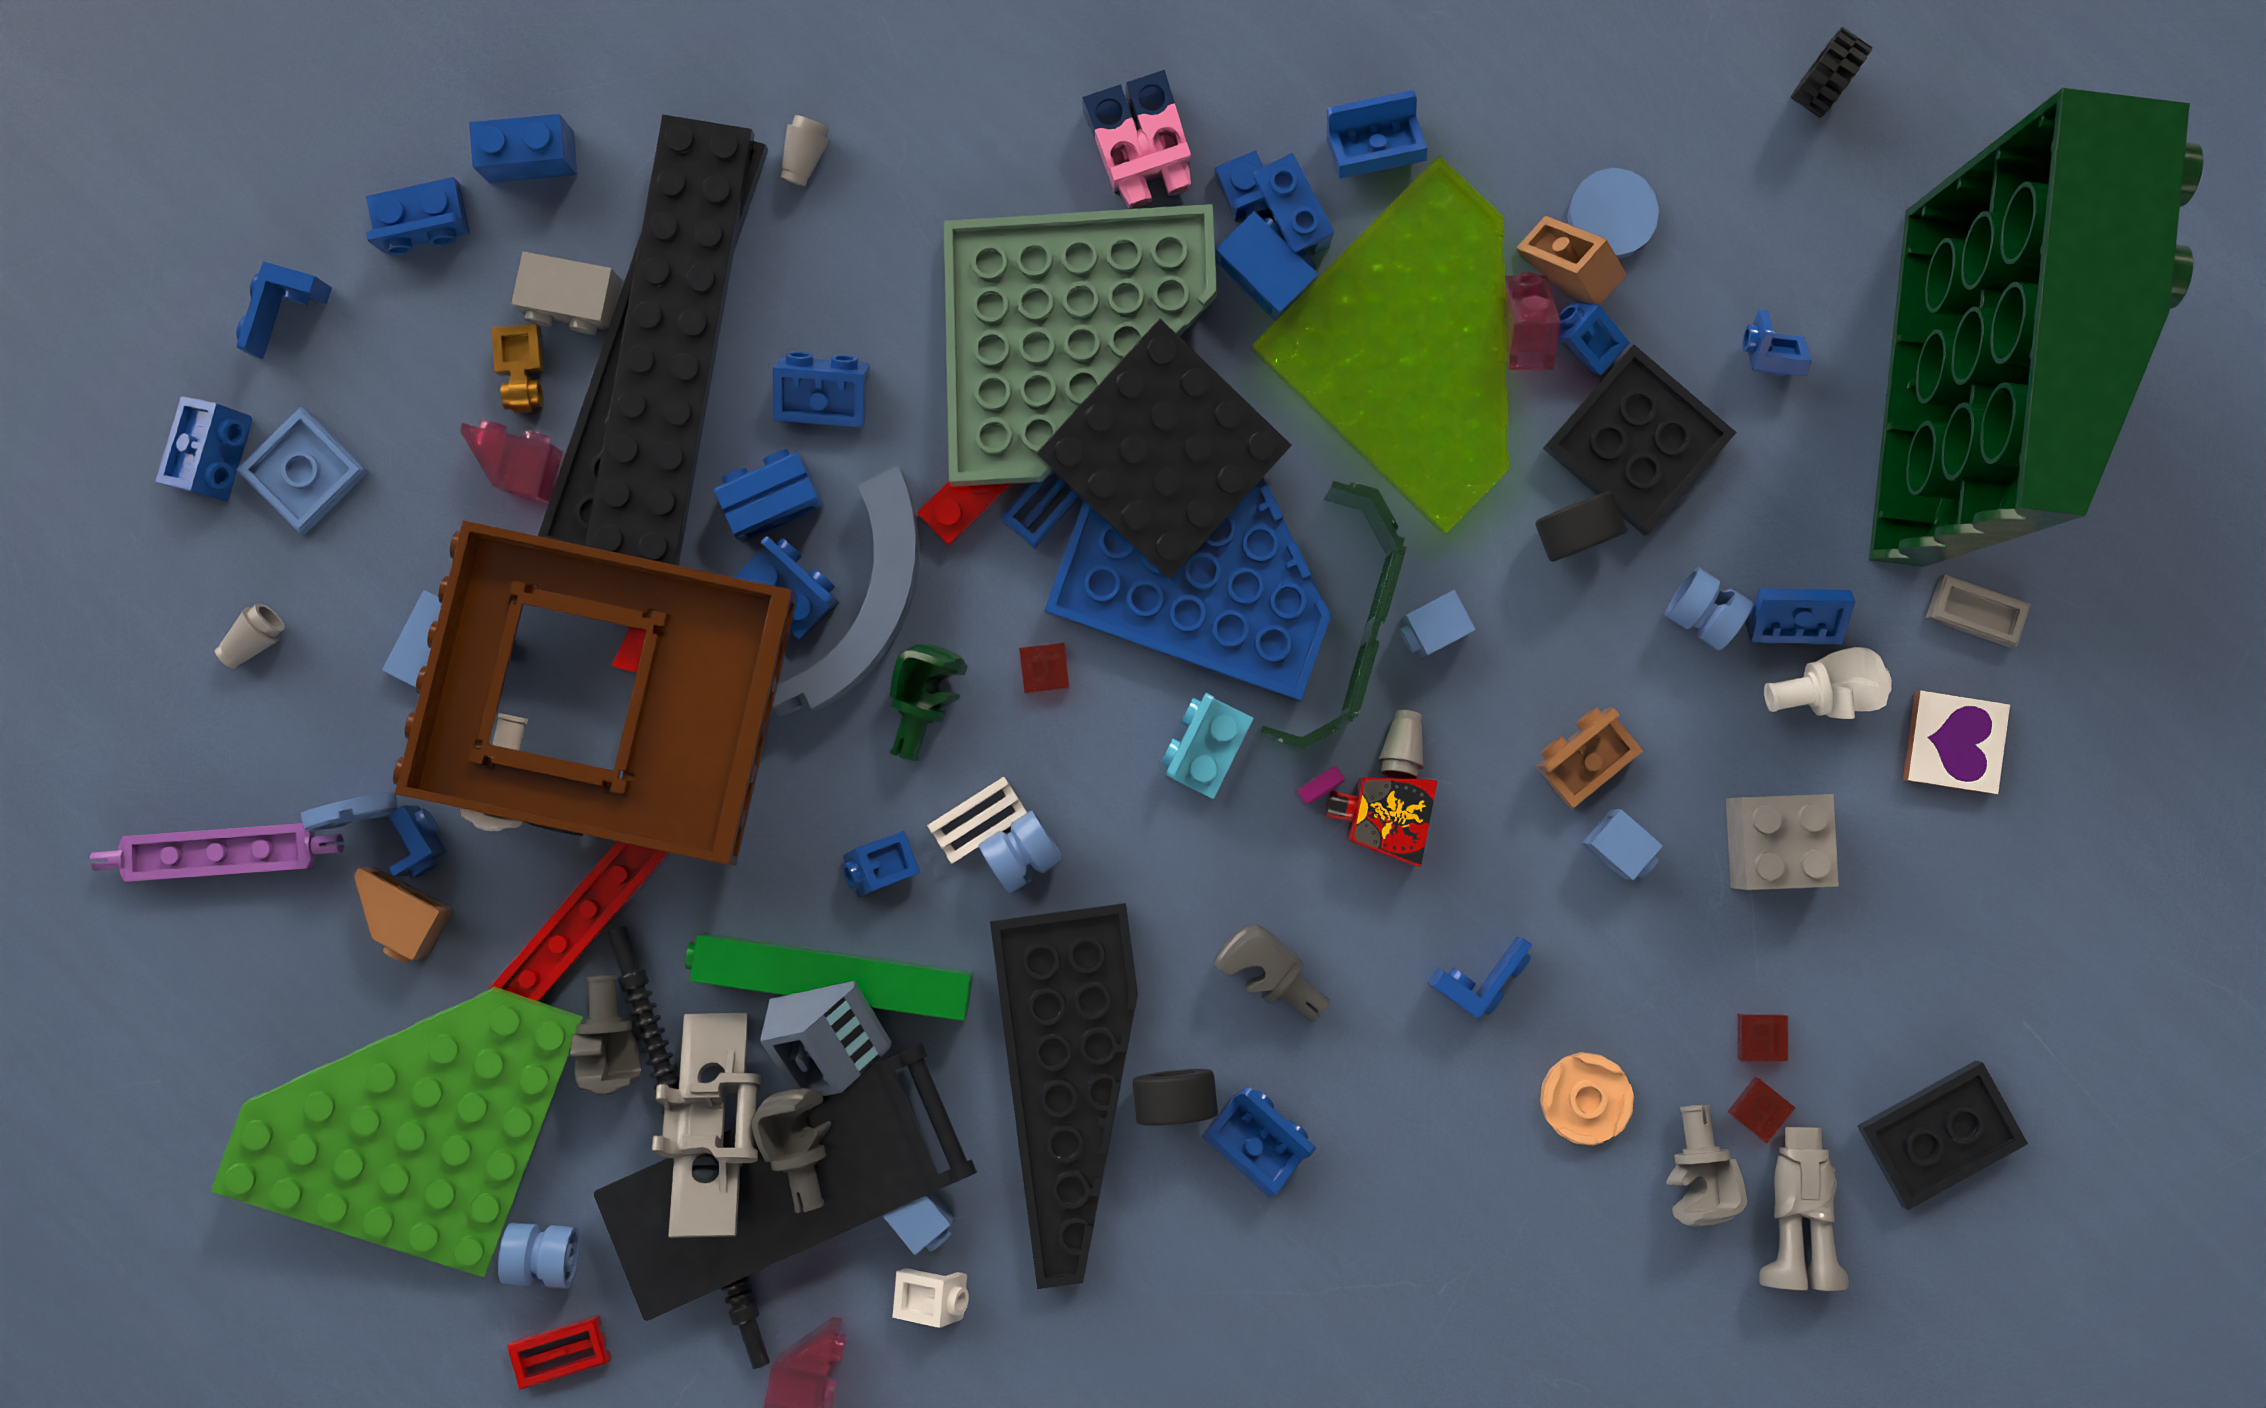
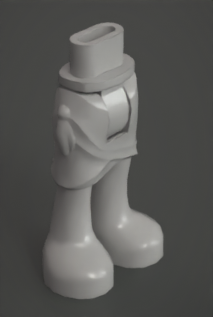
[1759,1127,1849,1291]

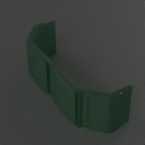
[1256,481,1407,752]

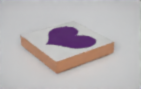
[1903,691,2010,794]

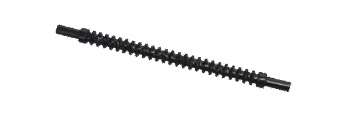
[608,926,770,1369]

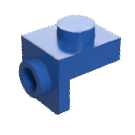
[1742,309,1812,377]
[388,805,447,879]

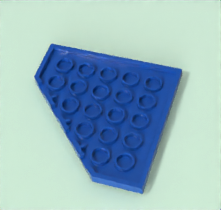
[1044,478,1331,702]

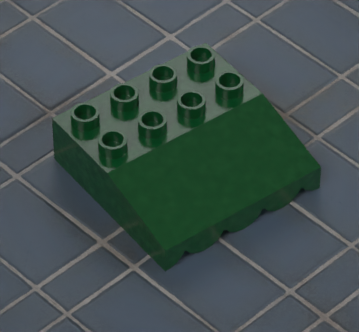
[1869,88,2203,567]

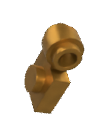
[491,324,544,414]

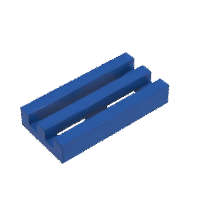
[1000,472,1080,549]

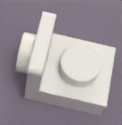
[892,1268,969,1328]

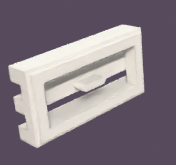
[927,777,1027,864]

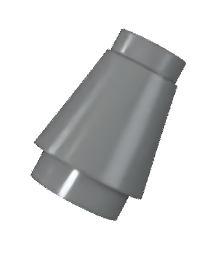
[780,115,830,187]
[215,603,285,669]
[1378,710,1423,779]

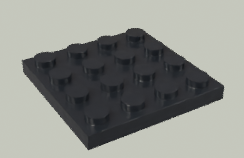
[1034,318,1292,580]

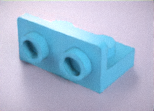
[1161,693,1254,799]

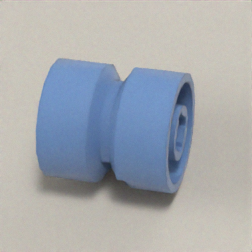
[1664,567,1753,651]
[978,810,1064,894]
[498,1222,580,1289]

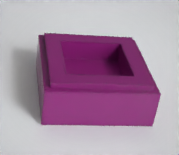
[1295,765,1345,805]

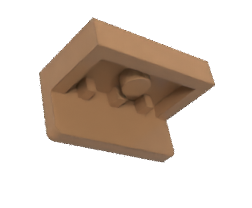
[1535,707,1643,808]

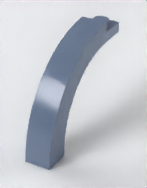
[771,466,920,718]

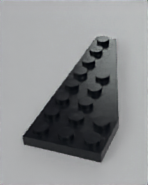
[990,903,1138,1289]

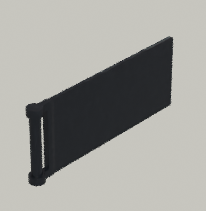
[594,1044,977,1321]

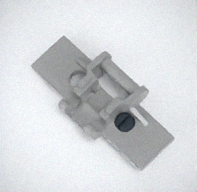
[652,1013,762,1238]

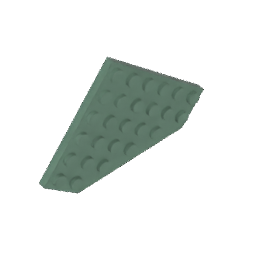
[944,204,1217,486]

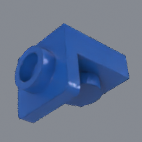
[1214,150,1270,220]
[1548,302,1630,376]
[842,831,921,897]

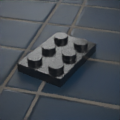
[1857,1060,2028,1210]

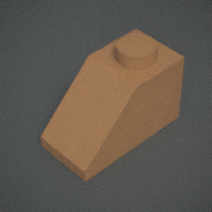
[1516,216,1627,305]
[354,867,454,963]

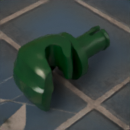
[890,644,968,761]

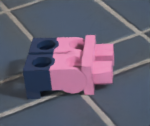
[1082,69,1191,209]

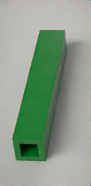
[685,933,974,1021]

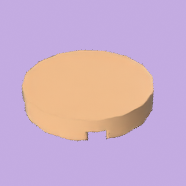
[1540,1052,1634,1146]

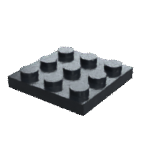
[1543,344,1737,536]

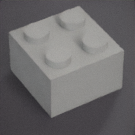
[1726,794,1839,890]

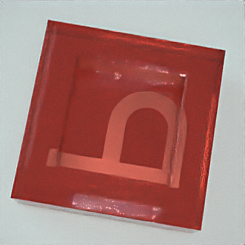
[1019,643,1070,694]
[1738,1014,1788,1061]
[1727,1077,1795,1143]

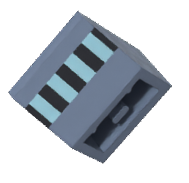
[760,981,891,1097]

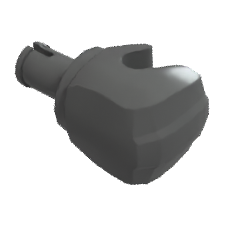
[1214,924,1330,1023]
[570,975,641,1096]
[751,1088,831,1213]

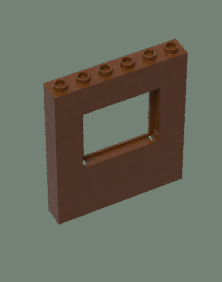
[393,520,798,866]

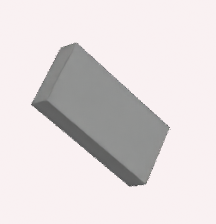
[1925,575,2031,648]

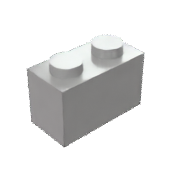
[511,251,622,335]

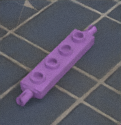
[90,823,344,882]

